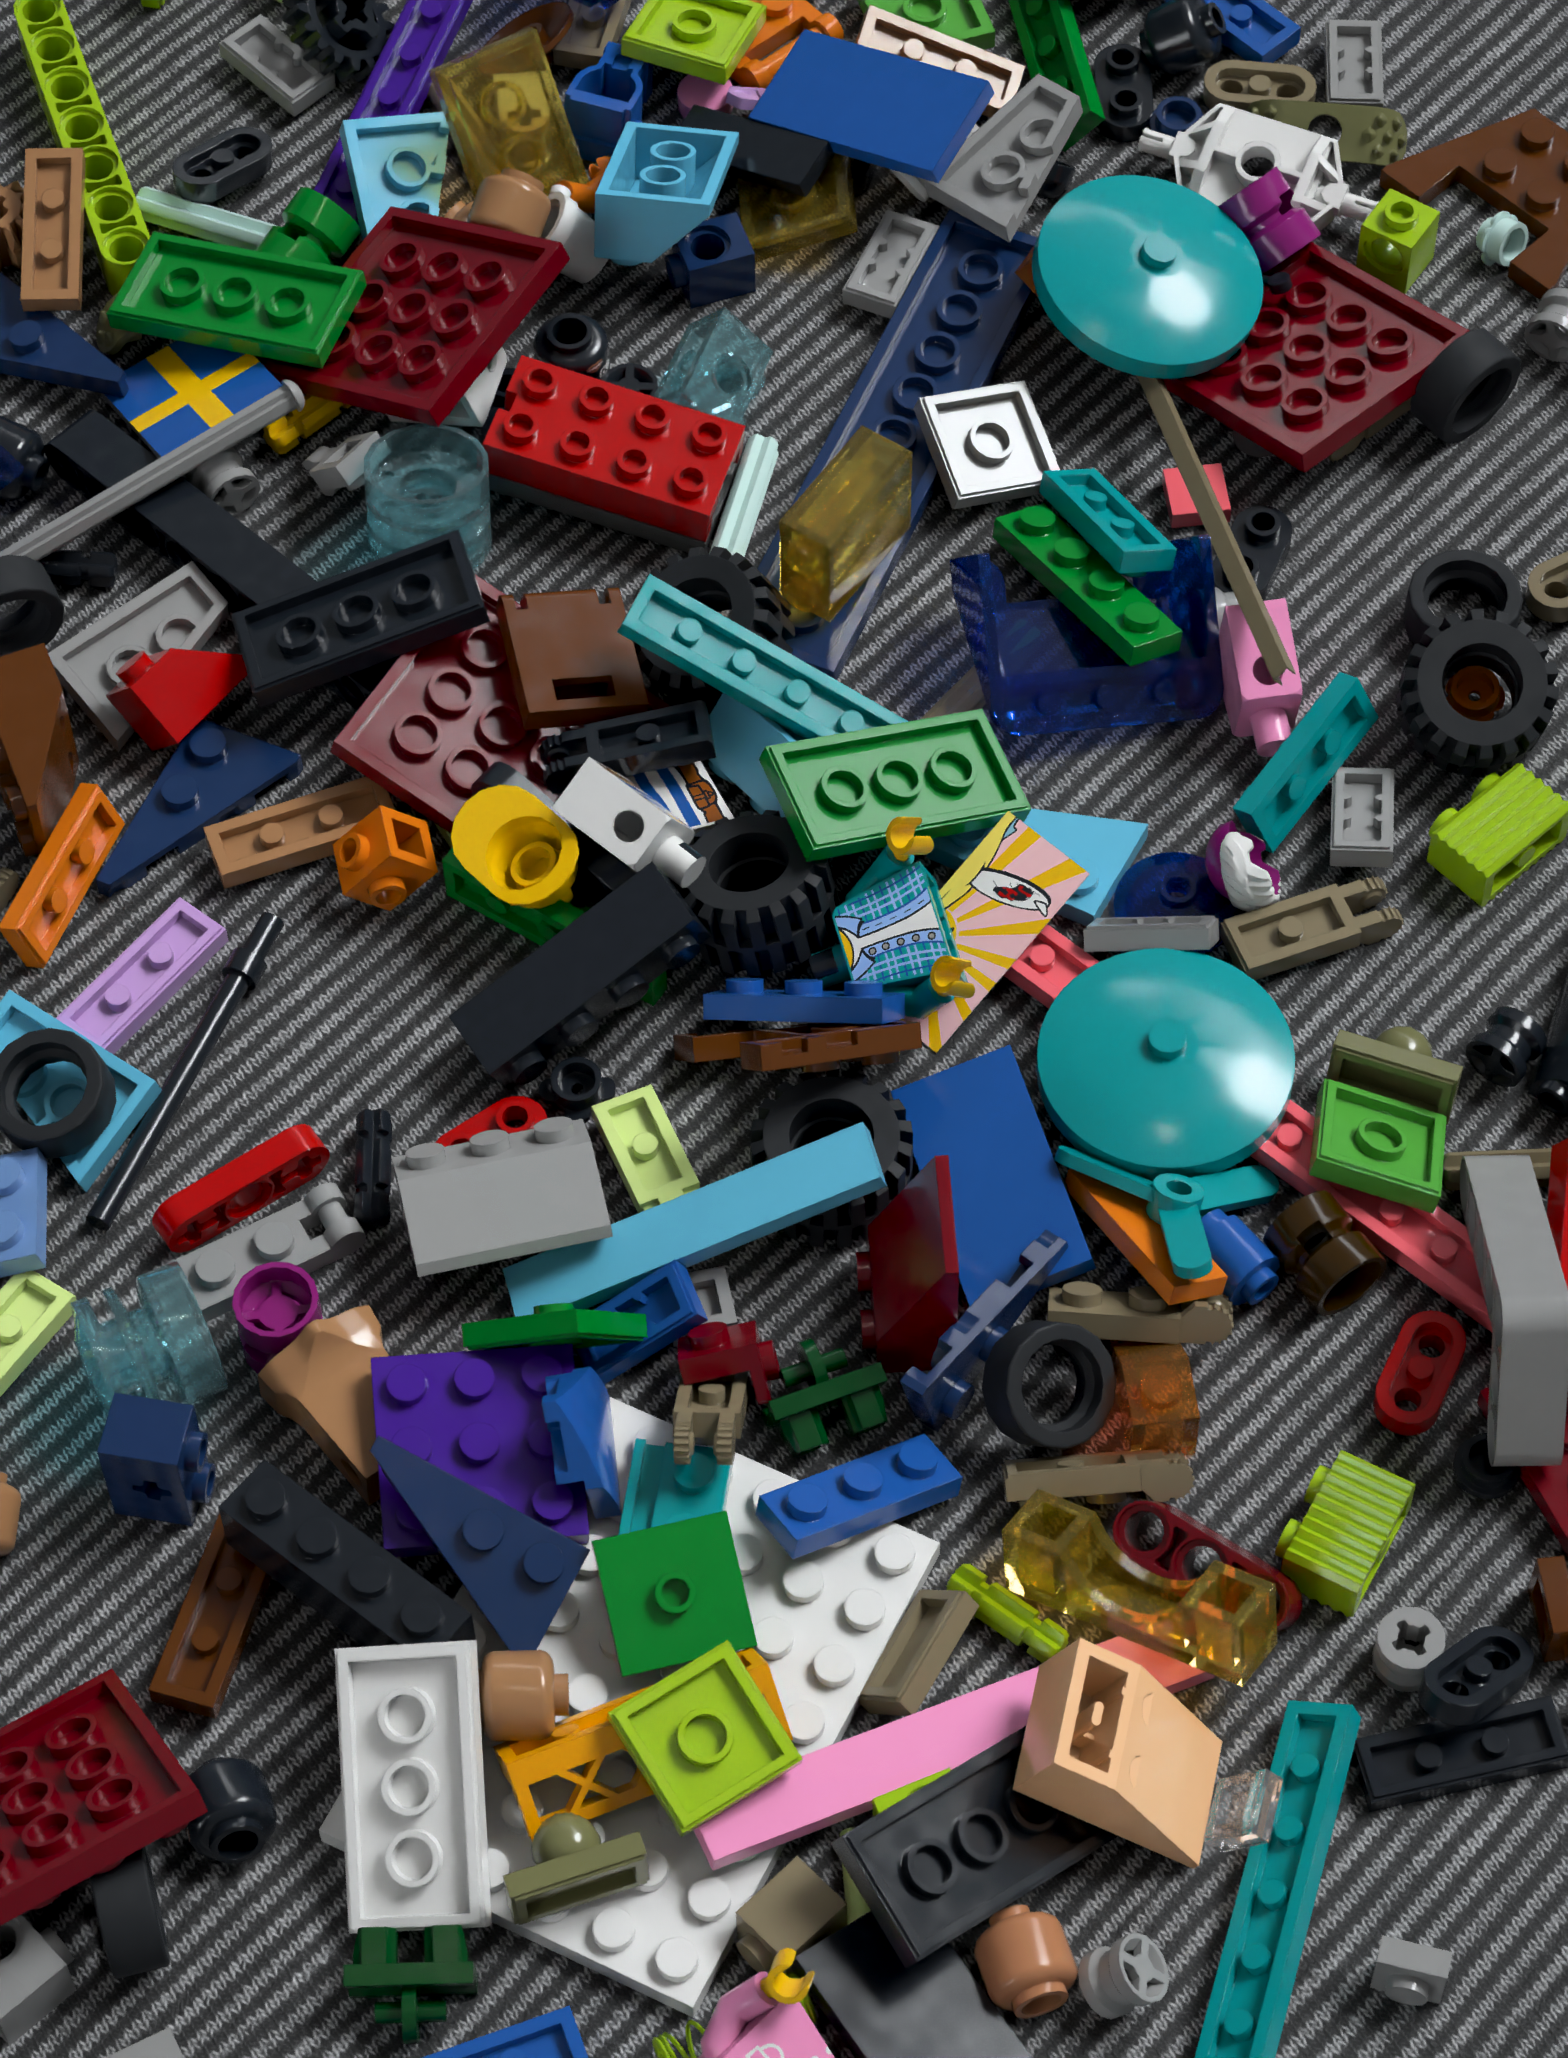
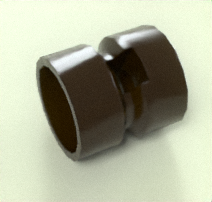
[1263,1190,1386,1316]

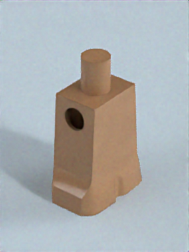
[258,1305,389,1506]

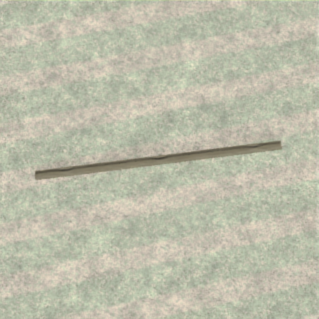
[1137,376,1296,686]

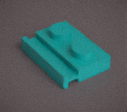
[618,1438,733,1535]

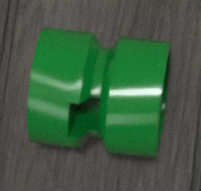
[255,187,361,265]

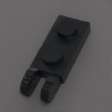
[540,700,716,796]

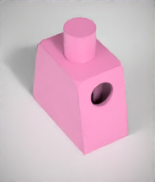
[1214,598,1302,757]

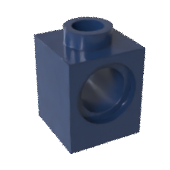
[665,212,756,309]

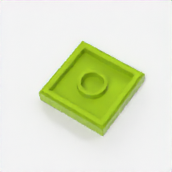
[621,0,767,85]
[607,1640,803,1837]

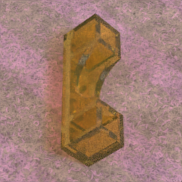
[1001,1489,1278,1687]

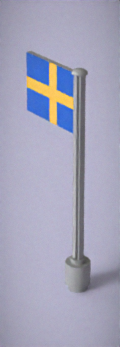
[0,340,305,561]

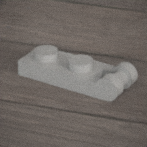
[173,1182,366,1323]

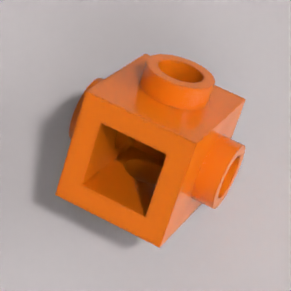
[332,805,438,911]

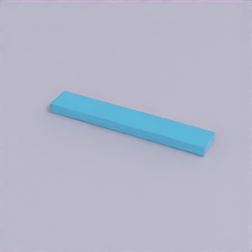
[503,1122,887,1317]

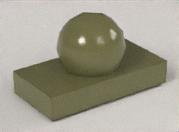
[1326,1026,1463,1125]
[503,1812,650,1925]

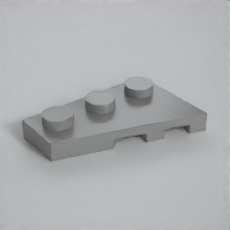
[924,74,1083,243]
[48,561,229,752]

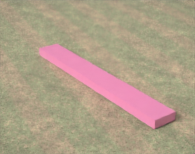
[694,1610,1218,1871]

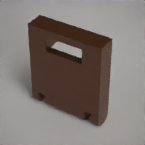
[496,587,649,730]

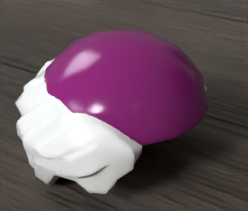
[1205,820,1281,912]

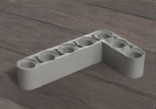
[1460,1155,1568,1466]

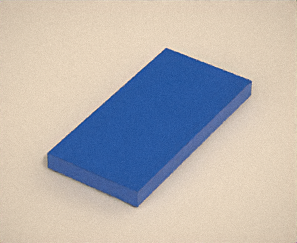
[748,29,995,183]
[890,1045,1096,1307]

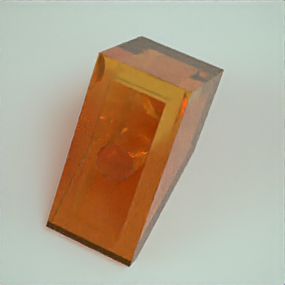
[1108,1340,1200,1456]

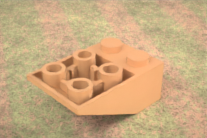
[1013,1638,1222,1869]

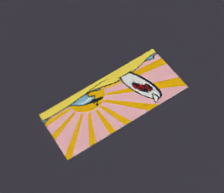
[900,811,1090,1053]

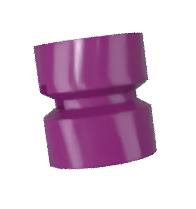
[1218,166,1321,274]
[232,1262,323,1374]

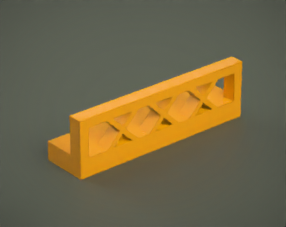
[493,1647,793,1841]

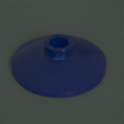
[1114,852,1239,955]

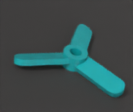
[1054,1146,1279,1279]

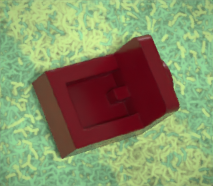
[678,1320,781,1405]

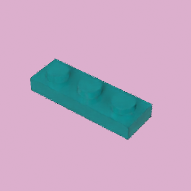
[1039,468,1177,577]
[1233,672,1379,853]

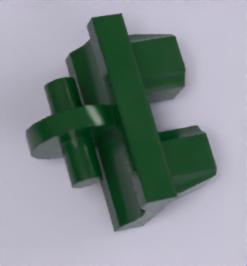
[761,1339,888,1458]
[343,1925,478,2044]

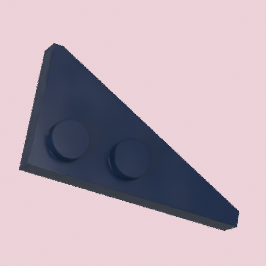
[0,272,129,398]
[96,719,303,897]
[900,1229,1069,1432]
[370,1435,590,1651]

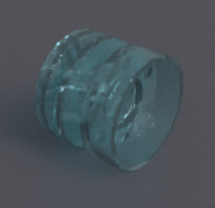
[364,424,492,569]
[70,1261,228,1413]

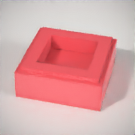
[1162,463,1231,528]

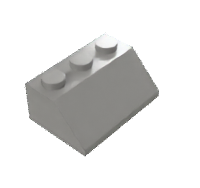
[392,1117,613,1277]

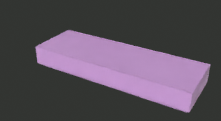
[56,897,228,1055]

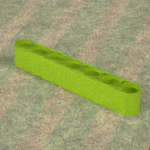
[13,0,150,296]

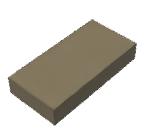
[858,1589,979,1716]

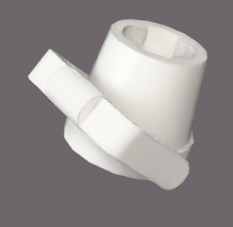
[541,185,608,283]

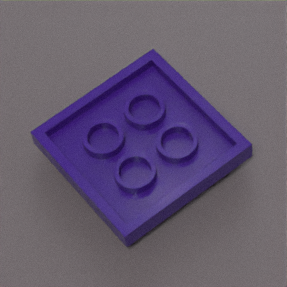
[371,1344,589,1557]

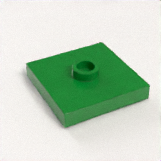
[462,1303,648,1351]
[591,1510,758,1678]

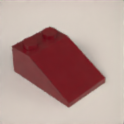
[855,1155,959,1373]

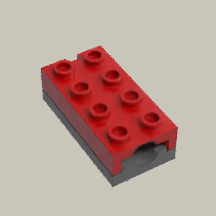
[479,355,746,553]

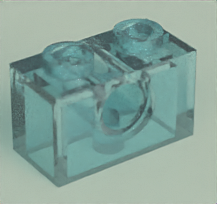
[654,307,774,425]

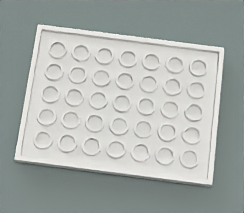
[319,1397,940,2018]

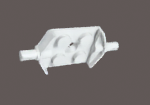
[1138,103,1379,231]

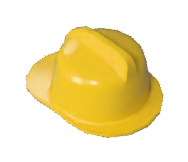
[451,785,579,908]

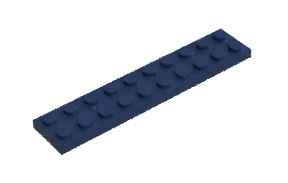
[757,210,1038,680]

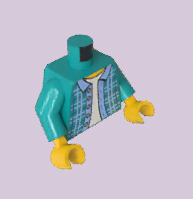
[809,817,975,1019]

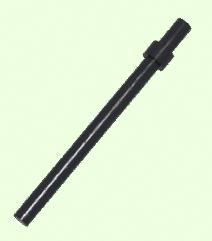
[86,912,284,1231]

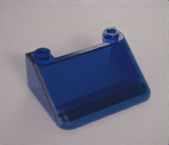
[950,534,1224,736]

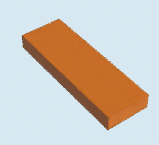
[0,783,125,968]
[1065,1169,1228,1305]

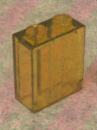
[779,425,912,622]

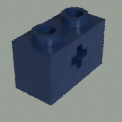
[97,1392,216,1526]

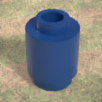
[1201,1209,1279,1306]

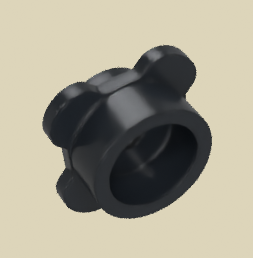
[539,1056,616,1123]

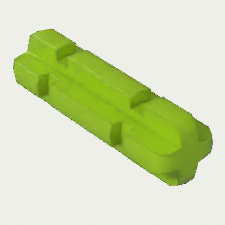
[946,1563,1069,1663]

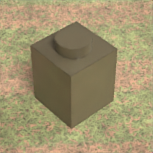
[736,1856,847,1976]

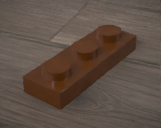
[148,1513,272,1719]

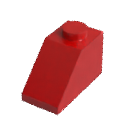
[106,648,248,751]

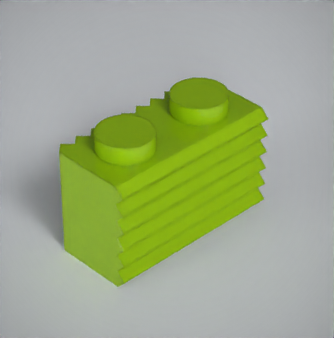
[1427,763,1568,907]
[1275,1450,1416,1617]

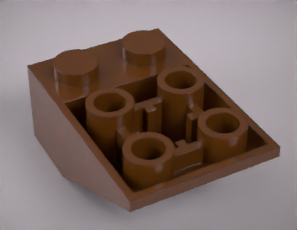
[0,643,79,858]

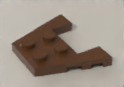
[1379,108,1568,300]
[673,1020,922,1072]

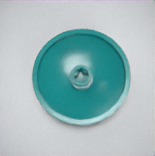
[1032,175,1263,379]
[1036,948,1295,1180]

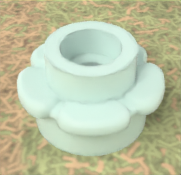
[1476,211,1528,267]

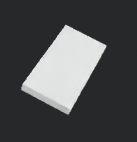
[334,1640,492,1934]

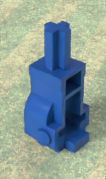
[559,41,653,162]

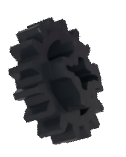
[282,0,395,83]

